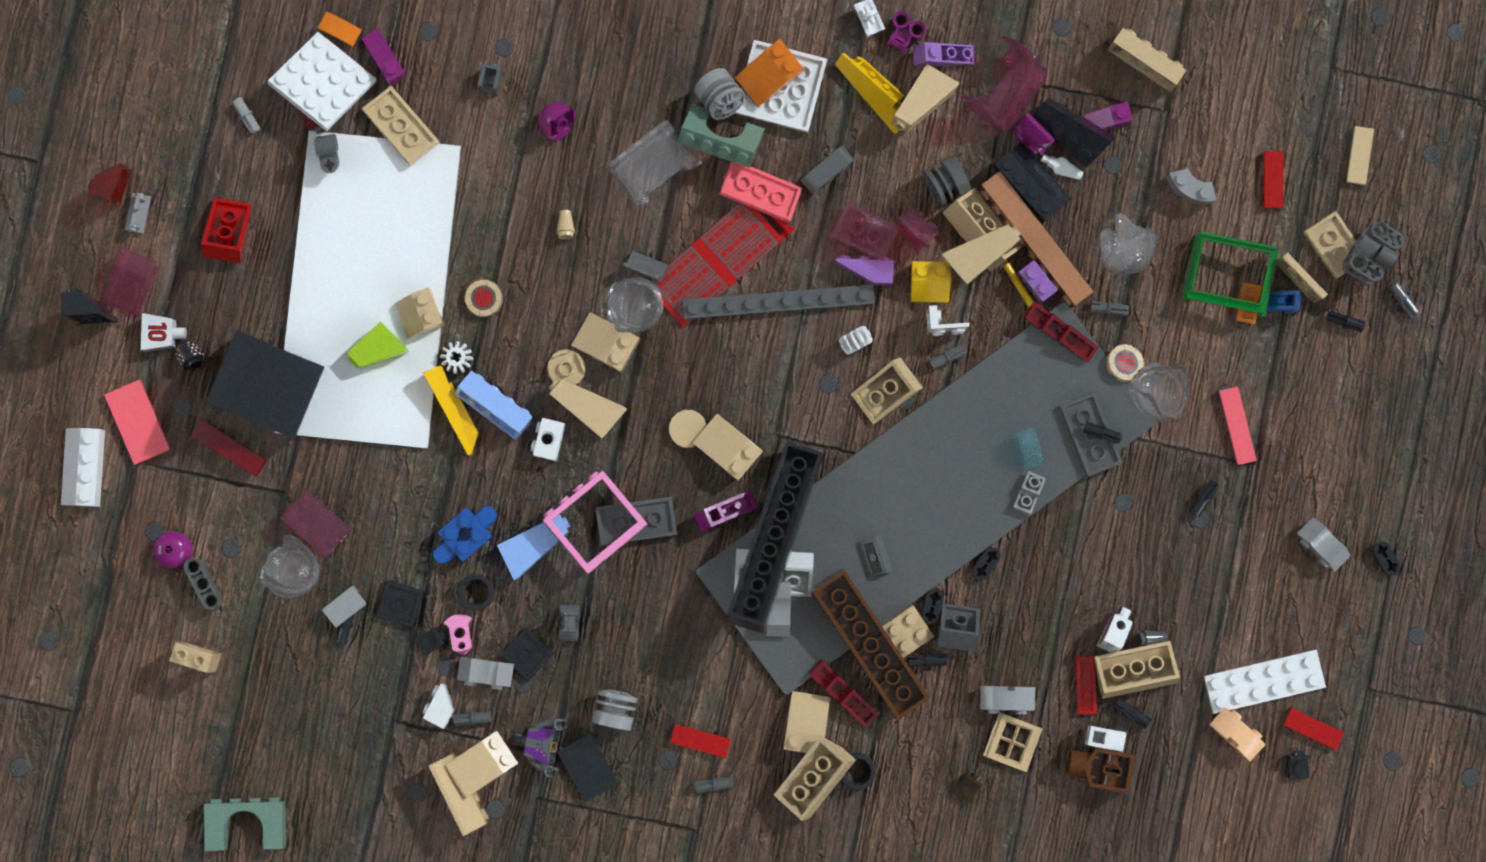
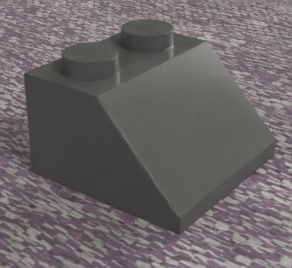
[937,603,980,652]

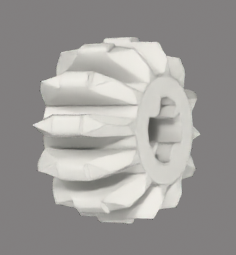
[839,326,873,354]
[440,341,473,374]

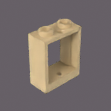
[170,642,221,673]

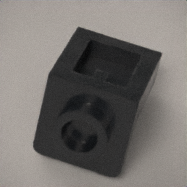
[416,627,447,655]
[1287,751,1310,779]

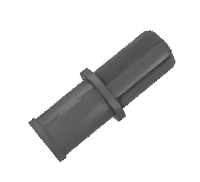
[1389,282,1419,318]
[1090,300,1129,316]
[928,345,967,371]
[453,711,492,726]
[694,776,733,793]

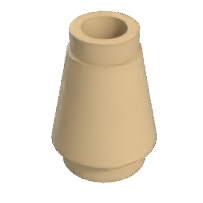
[556,210,575,240]

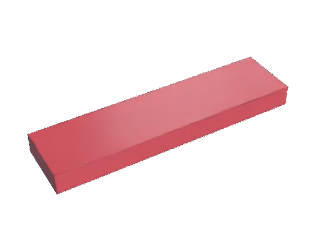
[1218,386,1257,465]

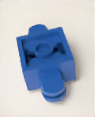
[433,506,497,564]

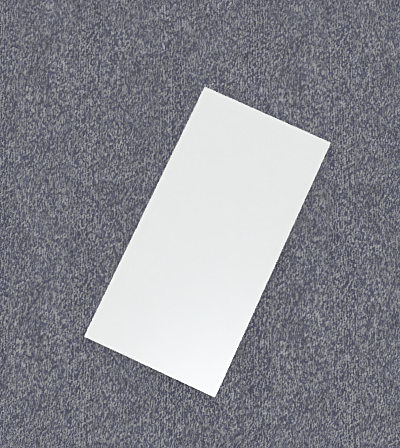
[275,131,461,449]

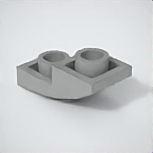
[1012,471,1046,516]

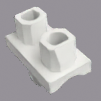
[854,0,885,37]

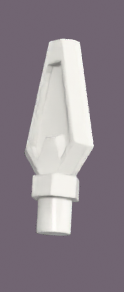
[1041,154,1084,180]

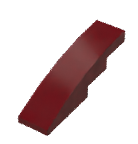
[1023,302,1099,363]
[191,419,267,477]
[808,659,879,728]

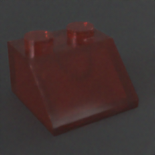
[88,163,132,206]

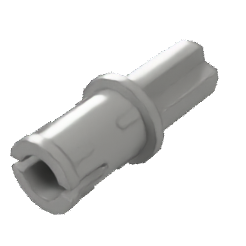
[232,97,260,134]

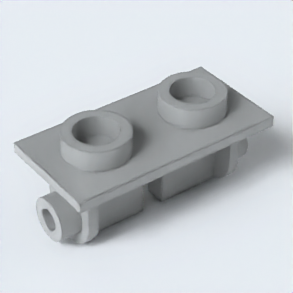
[125,192,151,234]

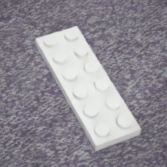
[1203,650,1326,714]

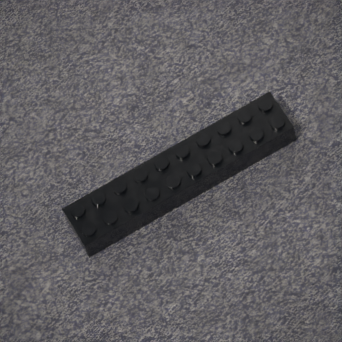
[727,442,823,634]

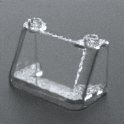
[607,120,696,207]

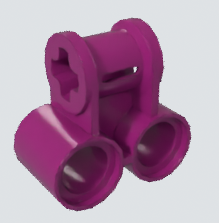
[887,11,926,54]

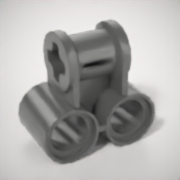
[314,134,339,173]
[559,604,580,642]

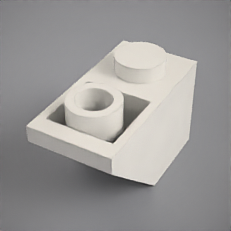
[422,683,454,729]
[1085,725,1126,752]

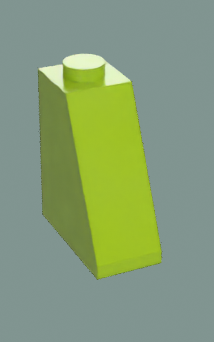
[347,321,409,369]

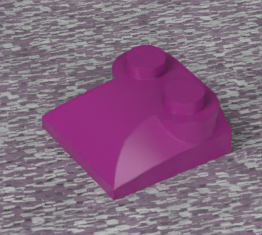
[1014,113,1055,156]

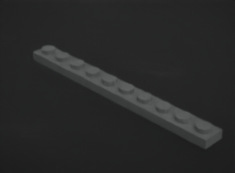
[683,285,875,319]

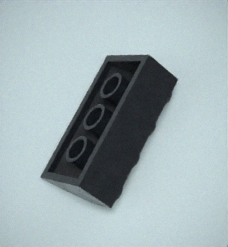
[992,143,1071,224]
[60,288,118,325]

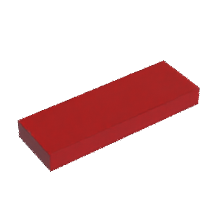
[1263,151,1284,209]
[1075,656,1097,715]
[1283,708,1344,750]
[670,724,731,758]

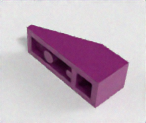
[362,28,407,86]
[1082,102,1133,131]
[694,490,757,532]

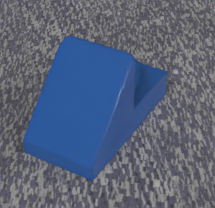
[1266,290,1301,314]

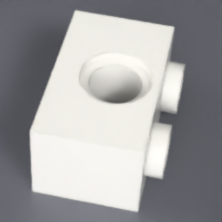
[531,418,566,462]

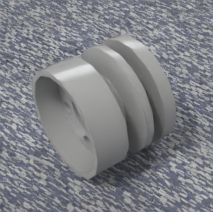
[694,68,745,120]
[591,689,638,731]

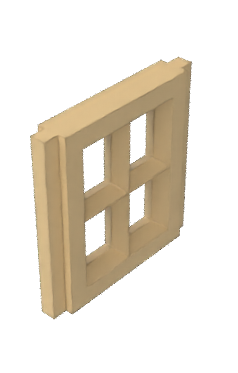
[983,713,1042,772]

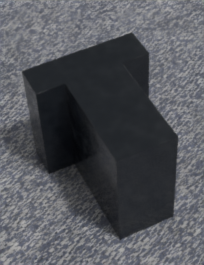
[206,330,325,439]

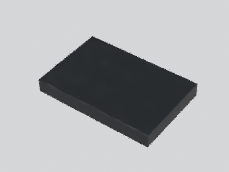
[557,733,619,802]

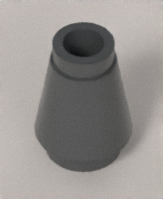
[1137,630,1167,647]

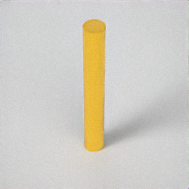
[1003,263,1034,308]

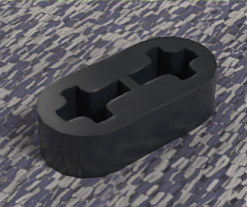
[1372,542,1401,576]
[972,547,1001,580]
[922,588,944,624]

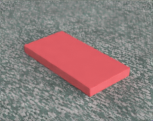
[719,162,802,223]
[104,379,171,465]

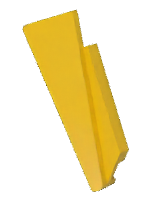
[835,53,905,134]
[423,365,479,456]

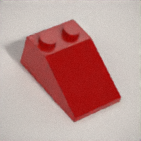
[201,198,252,263]

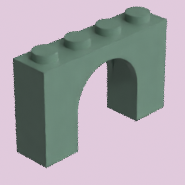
[677,104,764,168]
[204,797,286,851]

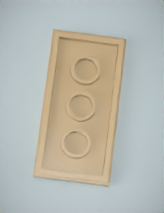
[362,86,439,166]

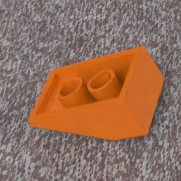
[735,39,804,108]

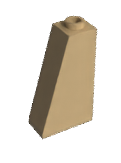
[891,64,959,133]
[942,225,1021,285]
[549,379,627,438]

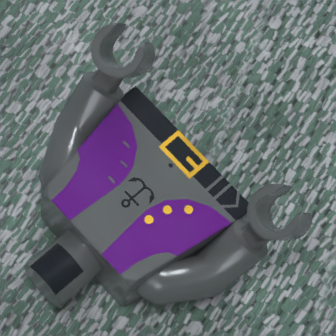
[514,719,567,779]

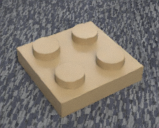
[882,604,934,658]

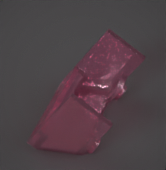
[960,35,1047,132]

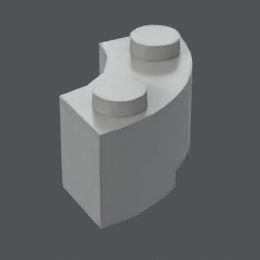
[1166,169,1217,205]
[1297,517,1351,572]
[766,582,791,637]
[457,657,514,690]
[980,686,1035,714]

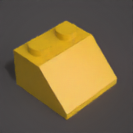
[911,261,951,303]

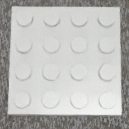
[268,32,376,132]
[734,40,827,133]

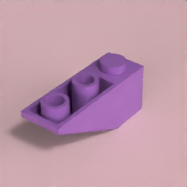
[913,42,974,67]
[835,255,894,286]

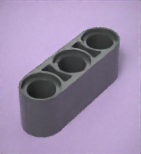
[800,146,855,195]
[184,558,223,610]

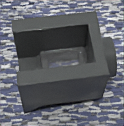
[478,63,502,96]

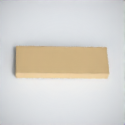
[1346,126,1374,186]

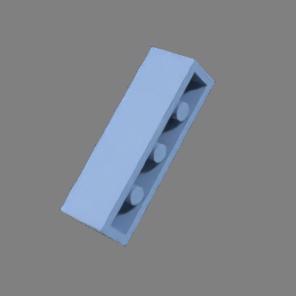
[455,371,532,440]

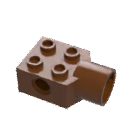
[1066,747,1135,793]

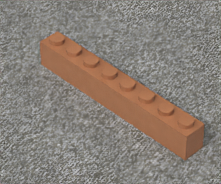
[980,171,1093,307]

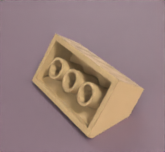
[1108,28,1186,92]
[943,188,1022,272]
[1095,641,1180,699]
[774,736,856,821]
[429,753,489,836]

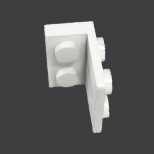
[926,305,969,336]

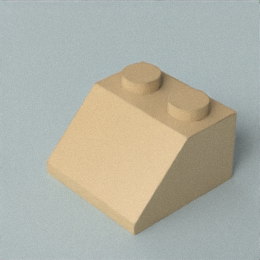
[395,287,445,339]

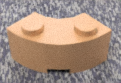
[1210,708,1266,761]

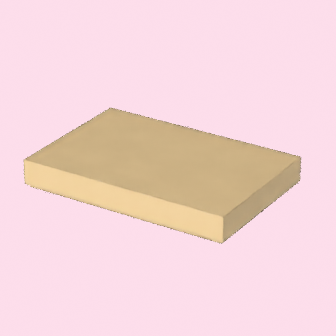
[1303,211,1357,280]
[1276,253,1328,304]

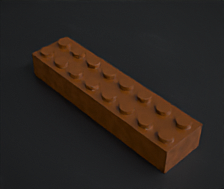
[810,568,930,720]

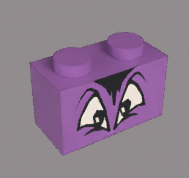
[1017,260,1057,304]

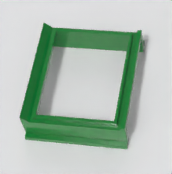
[1181,231,1279,317]

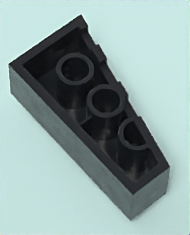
[1031,98,1116,168]

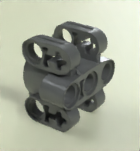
[1342,221,1405,285]

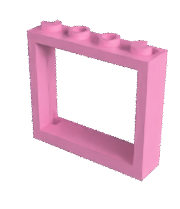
[543,471,647,575]

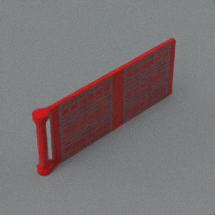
[647,203,795,327]

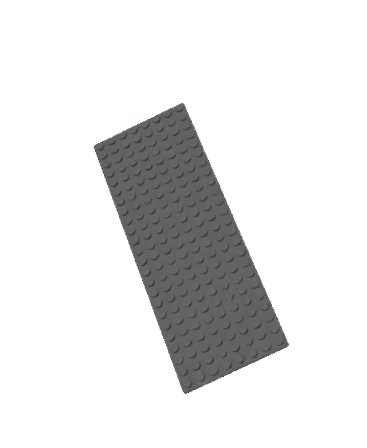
[696,302,1155,694]

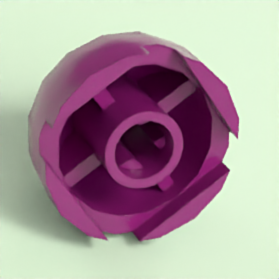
[538,102,577,141]
[153,531,193,569]

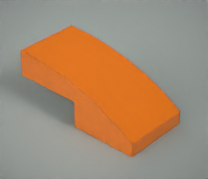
[317,11,362,47]
[1236,282,1263,324]

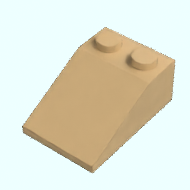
[571,312,640,373]
[851,357,923,425]
[692,414,763,480]
[783,691,830,753]
[444,731,518,799]

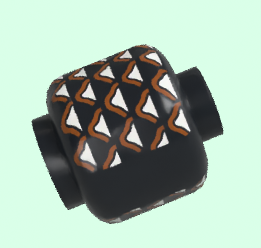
[175,341,204,370]

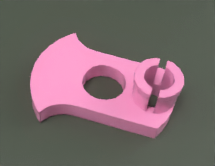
[443,614,472,655]

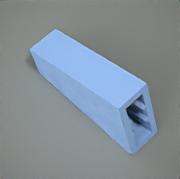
[497,514,570,580]

